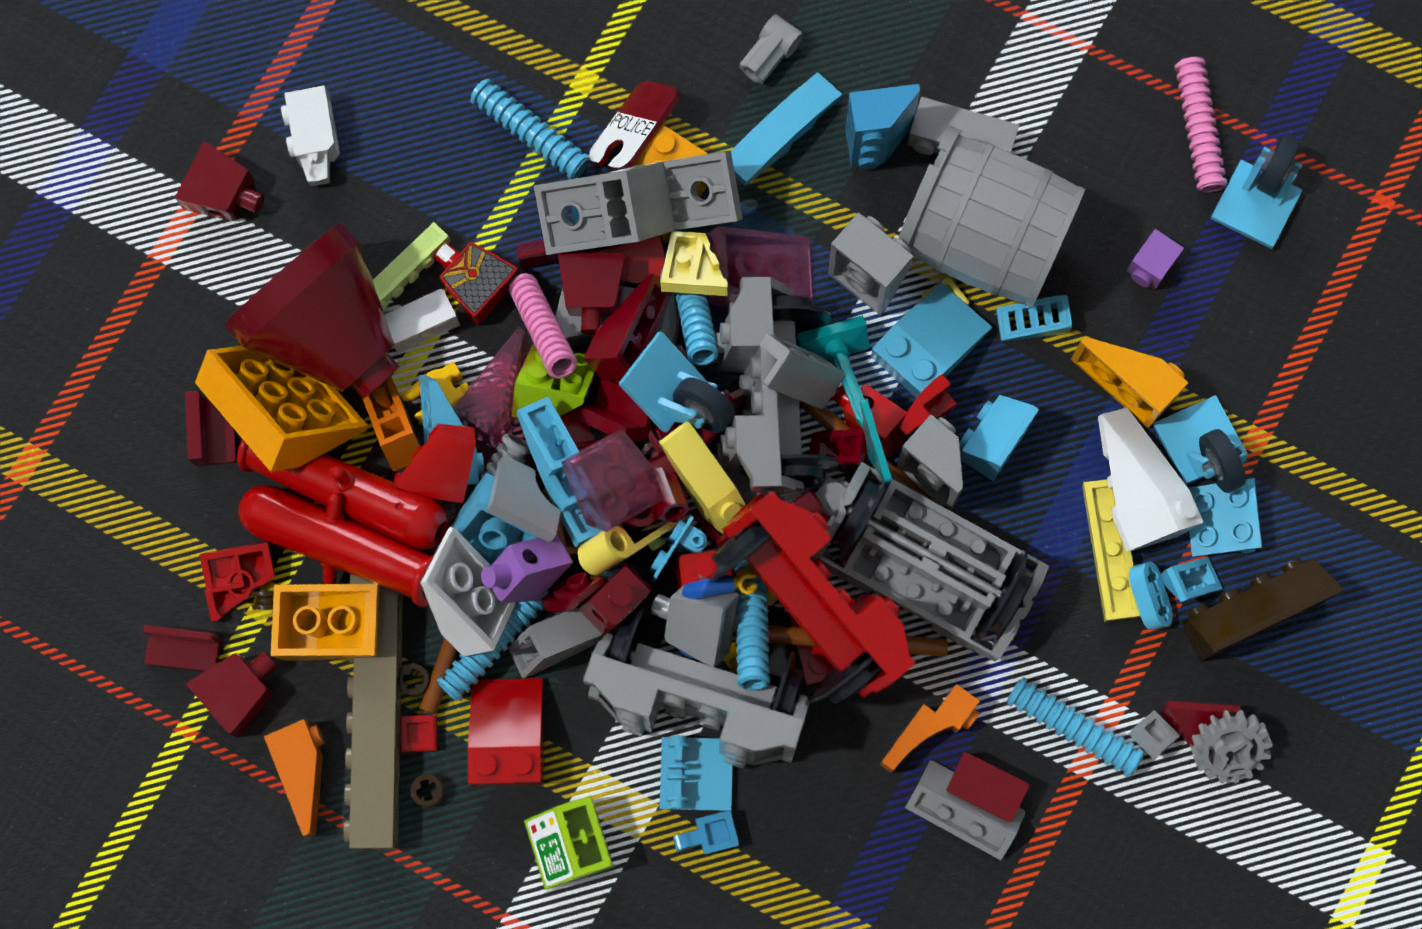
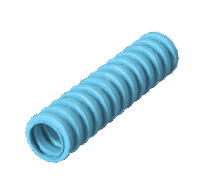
[470,79,590,179]
[675,293,718,366]
[735,560,770,691]
[437,590,549,701]
[1007,677,1144,777]

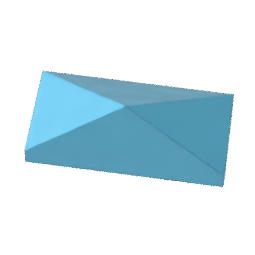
[1161,557,1223,602]

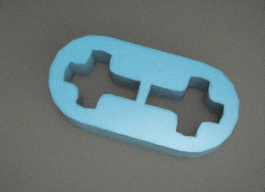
[1129,562,1173,630]

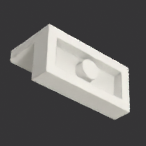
[385,289,460,353]

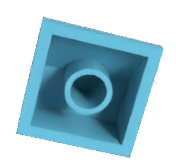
[959,395,1039,481]

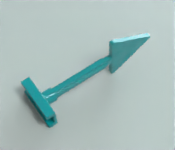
[796,315,892,483]

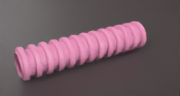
[1175,57,1228,193]
[508,273,577,378]

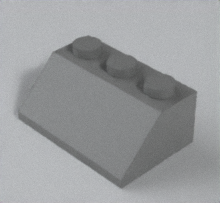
[897,415,963,511]

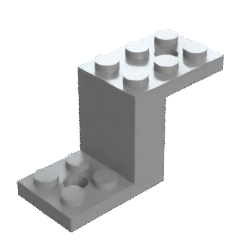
[534,150,743,255]

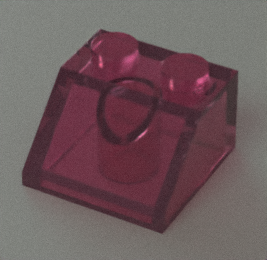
[561,429,665,532]

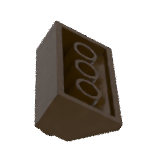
[1181,558,1343,662]

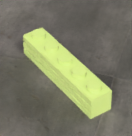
[373,222,451,311]

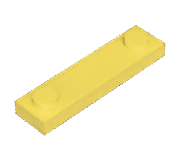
[1082,479,1141,622]

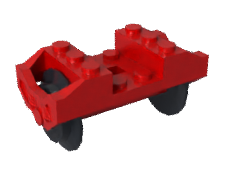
[708,491,916,704]

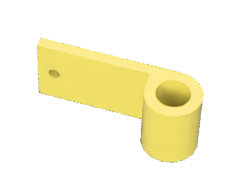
[578,522,677,576]

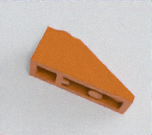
[363,375,421,472]
[264,719,325,838]

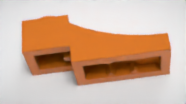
[880,684,980,773]

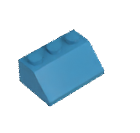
[845,84,920,170]

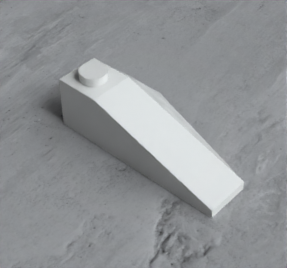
[1098,408,1204,552]

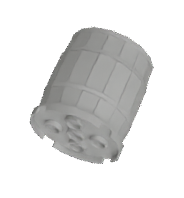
[899,126,1086,308]

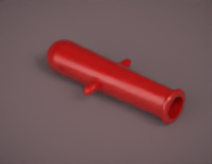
[237,439,449,551]
[238,485,435,608]

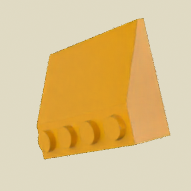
[195,346,368,472]

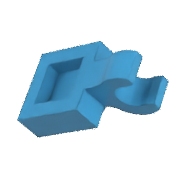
[673,810,739,855]

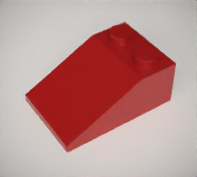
[468,678,544,787]

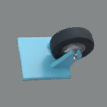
[1210,134,1302,249]
[618,331,735,433]
[1153,395,1248,493]

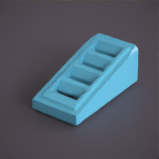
[996,295,1072,342]

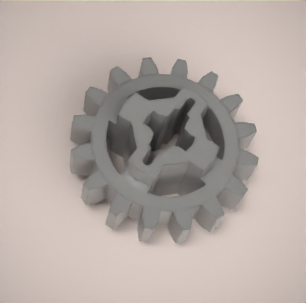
[1191,710,1273,783]

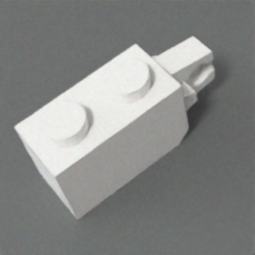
[281,86,340,186]

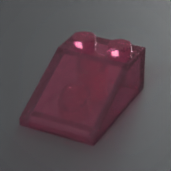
[706,226,813,307]
[453,327,531,449]

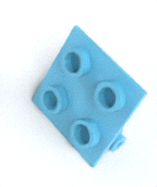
[1188,478,1262,557]
[649,516,707,583]
[660,735,732,811]

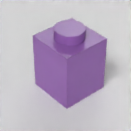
[1127,229,1184,290]

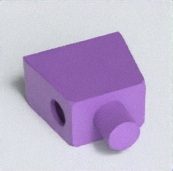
[481,533,573,603]

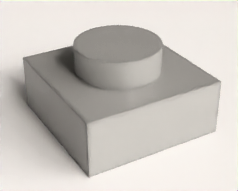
[1129,710,1180,760]

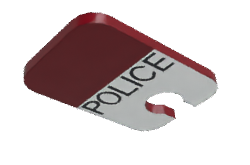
[589,81,680,171]

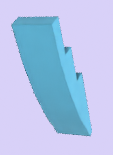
[731,72,842,186]
[516,397,608,548]

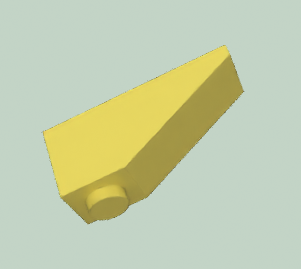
[659,421,746,534]

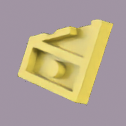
[660,231,728,296]

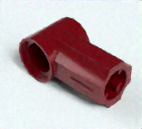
[636,452,690,523]

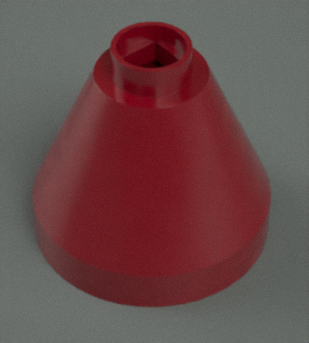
[224,222,400,399]

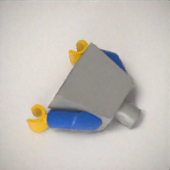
[651,566,757,670]

